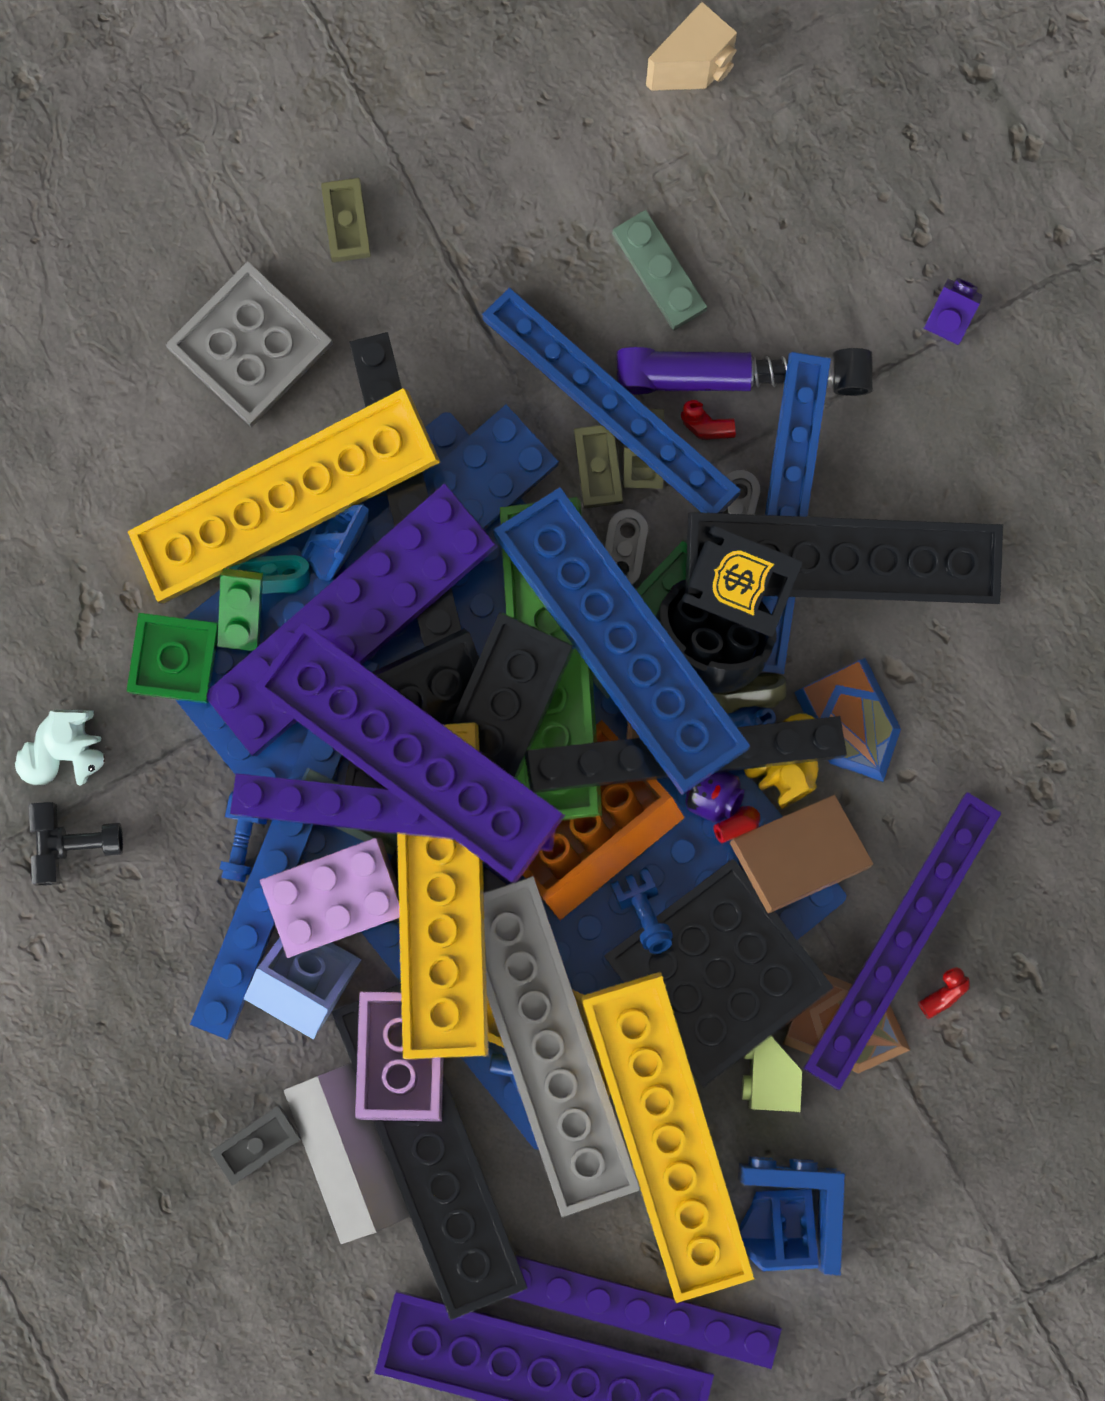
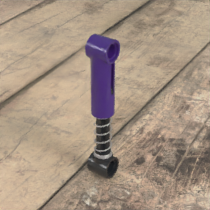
[617,347,873,396]

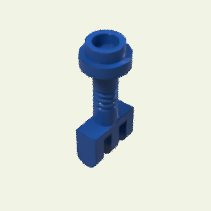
[219,792,268,883]
[610,868,673,954]

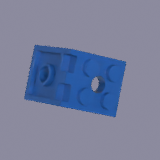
[738,1156,845,1276]

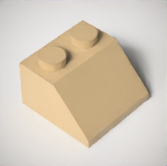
[646,2,737,91]

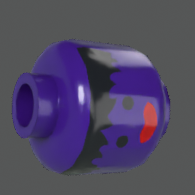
[684,771,745,823]

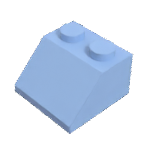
[244,937,361,1039]

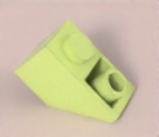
[742,1036,802,1112]

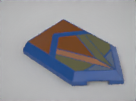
[794,658,901,782]

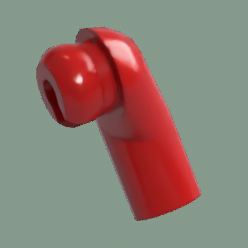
[681,400,736,440]
[713,806,760,843]
[918,967,970,1019]

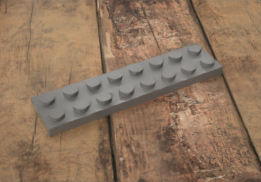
[484,876,640,1217]

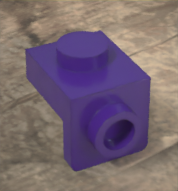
[923,278,983,345]

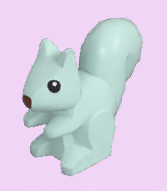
[15,709,105,786]

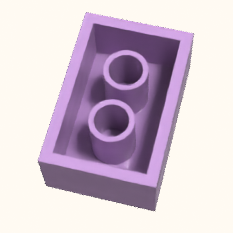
[260,838,399,958]
[355,992,443,1121]

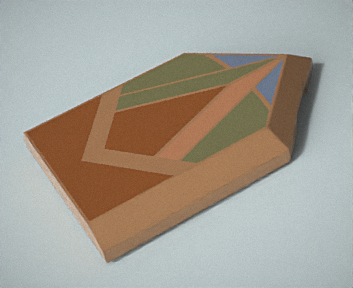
[783,973,911,1073]

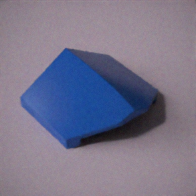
[301,505,369,581]
[739,1189,819,1271]

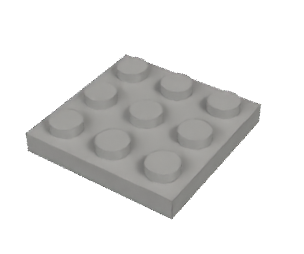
[165,261,333,428]

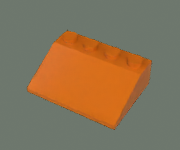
[522,720,685,920]

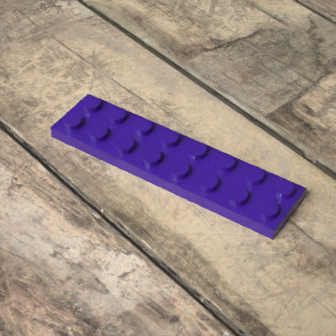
[207,484,498,757]
[254,622,565,884]
[375,1290,714,1401]

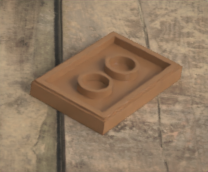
[730,795,873,914]

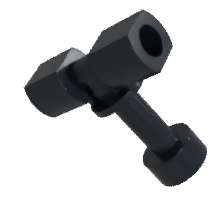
[29,802,123,886]

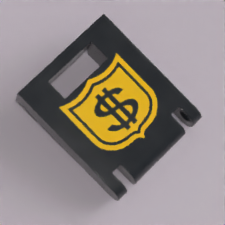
[681,525,803,637]

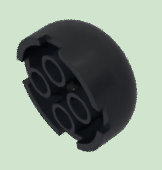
[655,579,777,694]

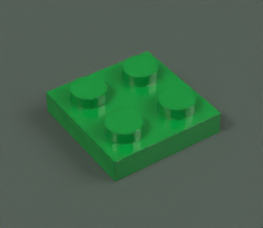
[126,613,218,704]

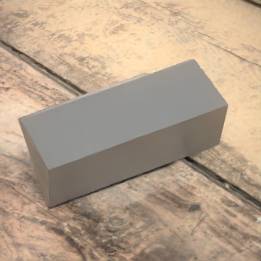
[283,1063,410,1244]

